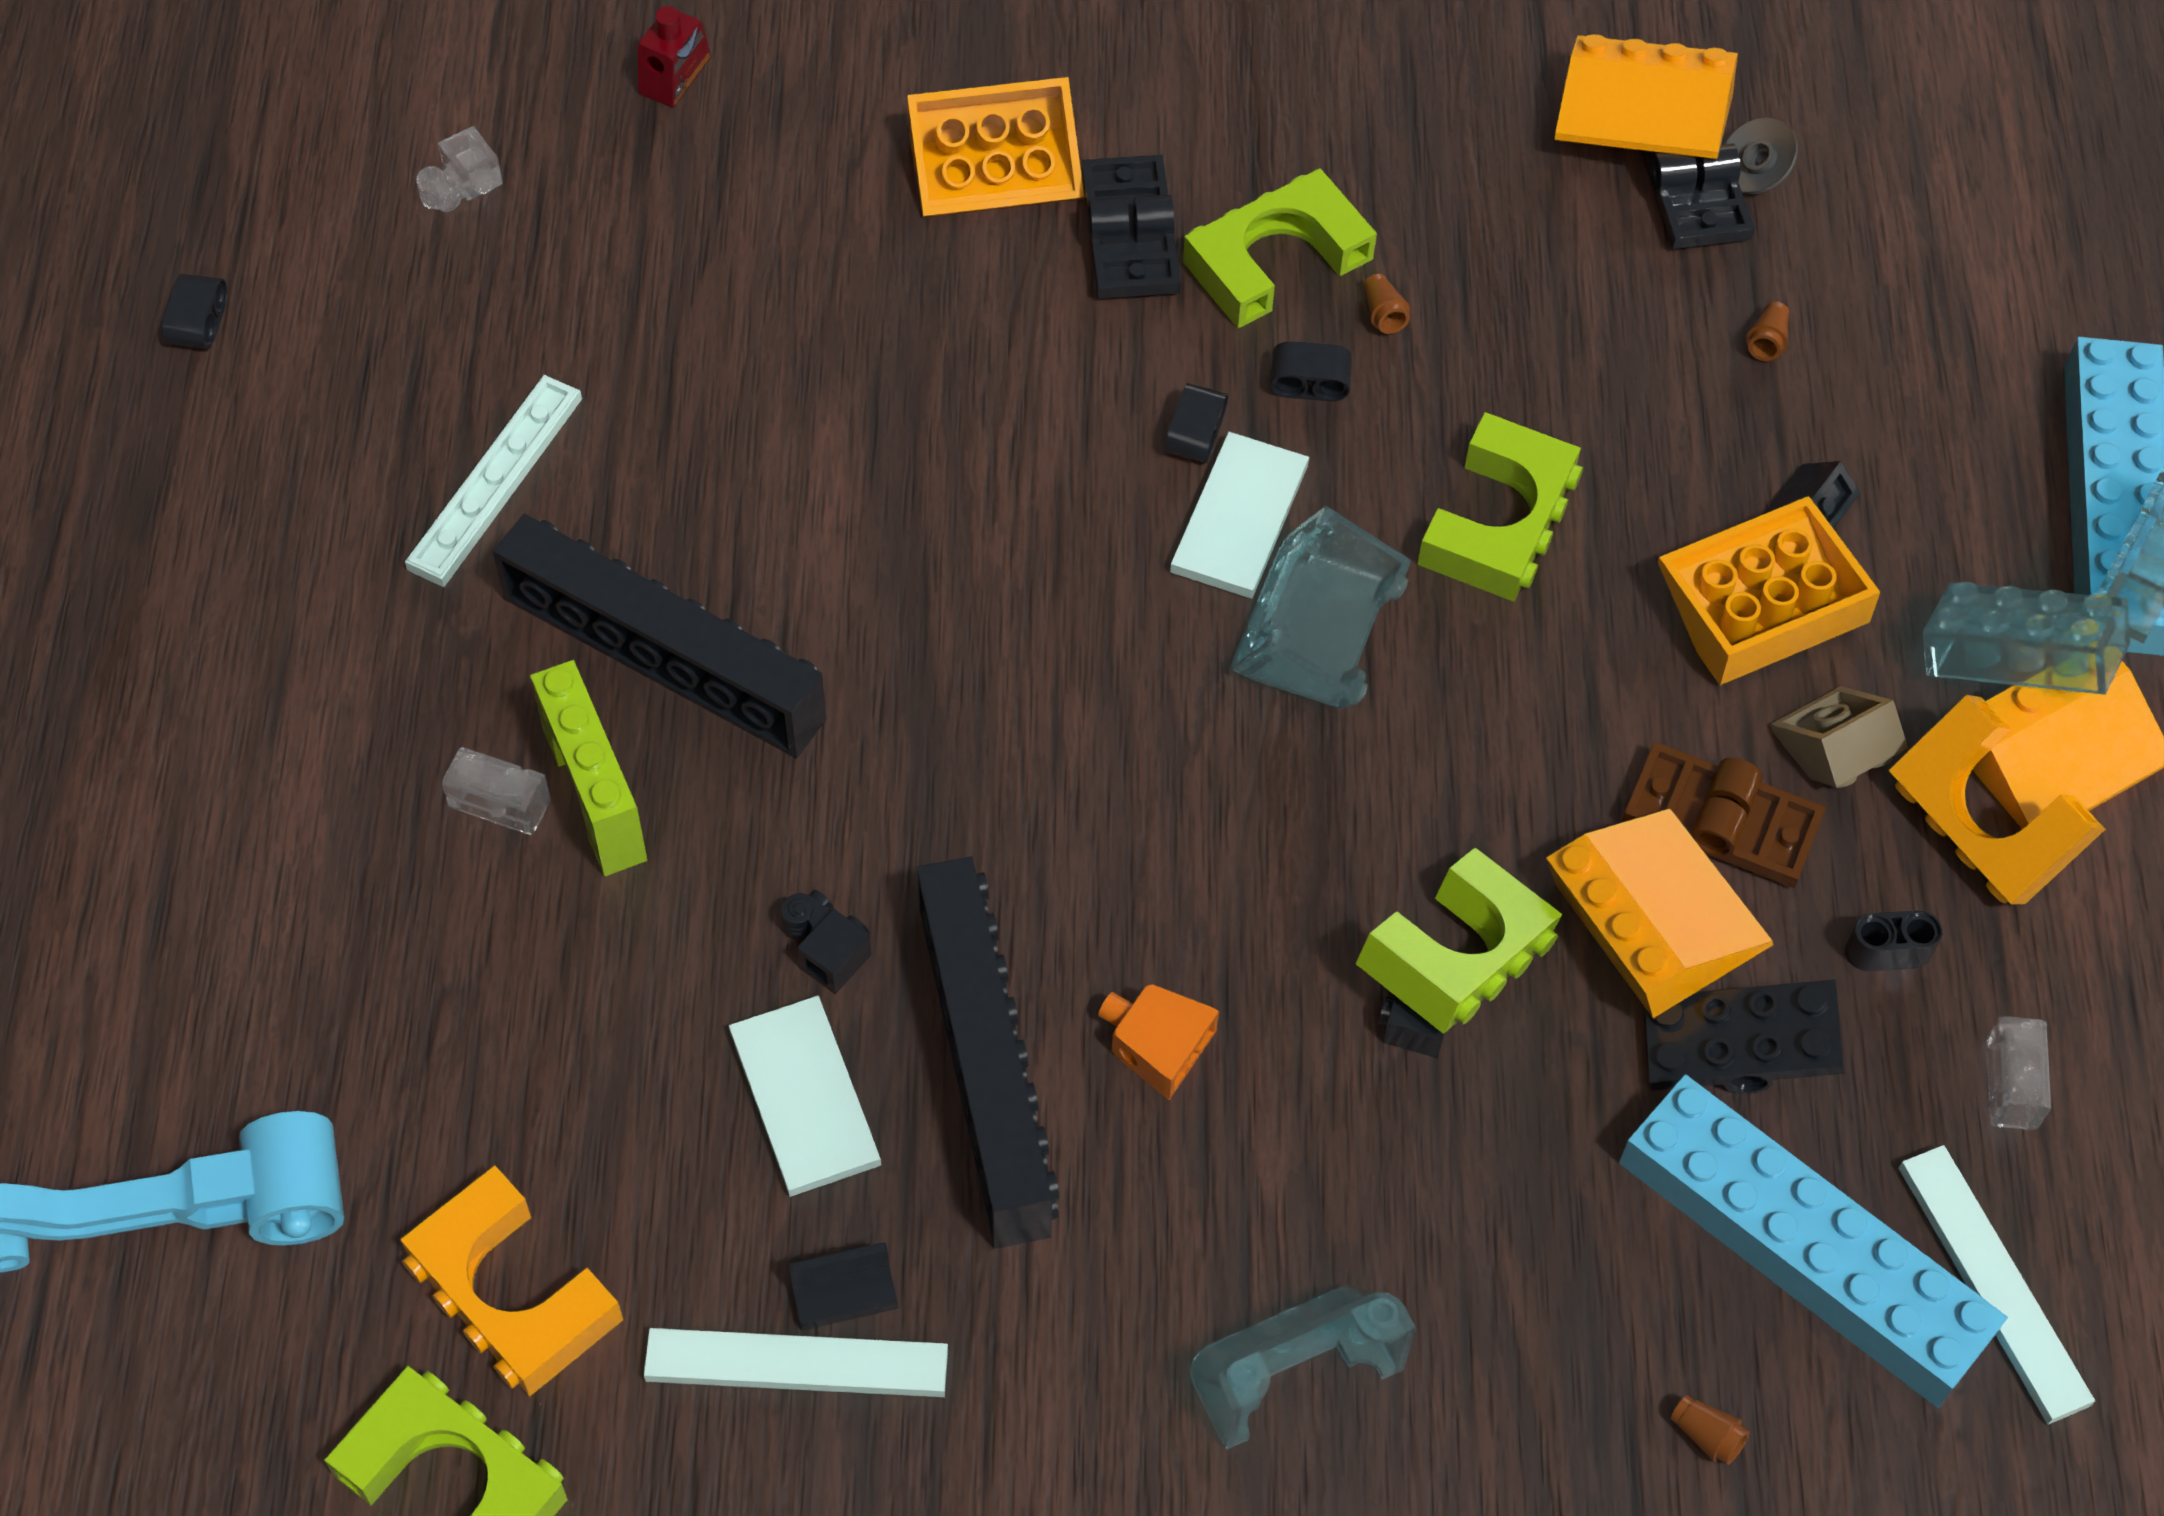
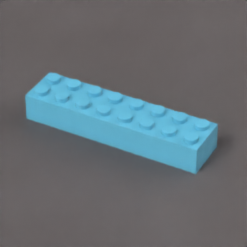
[2064,337,2164,656]
[1619,1074,2008,1408]

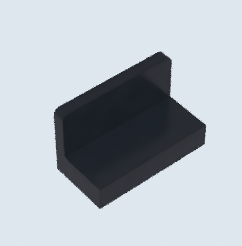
[1762,461,1861,529]
[789,1242,898,1331]

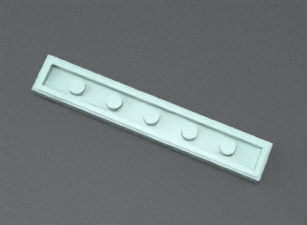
[405,375,582,587]
[1899,1145,2095,1425]
[644,1328,948,1397]

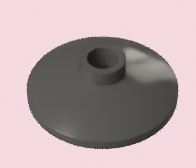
[1725,118,1798,194]

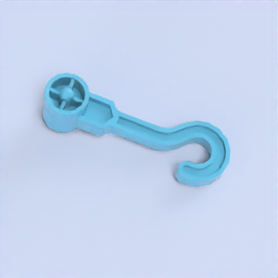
[0,1111,344,1273]

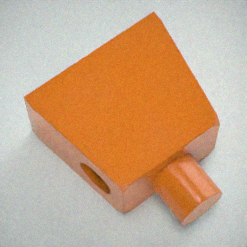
[1098,984,1219,1100]

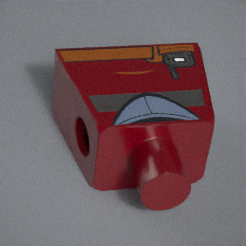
[638,6,711,108]

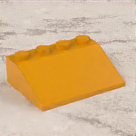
[1555,34,1738,159]
[905,77,1084,218]
[1658,496,1880,685]
[1972,637,2164,829]
[1546,809,1773,1018]

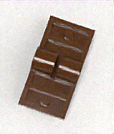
[1622,741,1826,888]

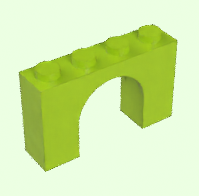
[1183,168,1377,329]
[1417,412,1583,602]
[530,660,648,877]
[1356,848,1562,1034]
[325,1366,568,1516]

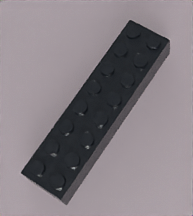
[492,513,826,759]
[917,856,1060,1249]

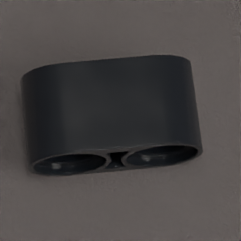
[162,274,227,349]
[1270,341,1352,401]
[1165,383,1228,463]
[1845,910,1943,971]

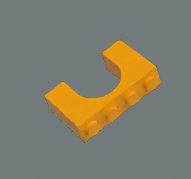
[1889,695,2106,904]
[400,1166,623,1397]

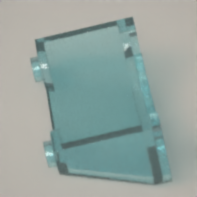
[1231,506,1411,709]
[1191,1285,1416,1450]

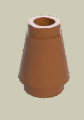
[1363,274,1410,334]
[1746,302,1789,361]
[1671,1395,1750,1465]

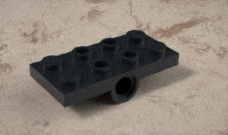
[1640,138,1755,249]
[1082,155,1181,299]
[1645,979,1845,1094]

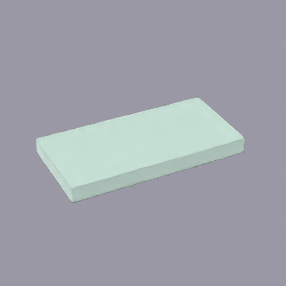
[1170,432,1309,599]
[729,995,881,1197]

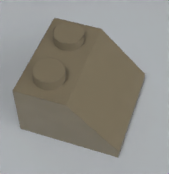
[1770,686,1908,788]

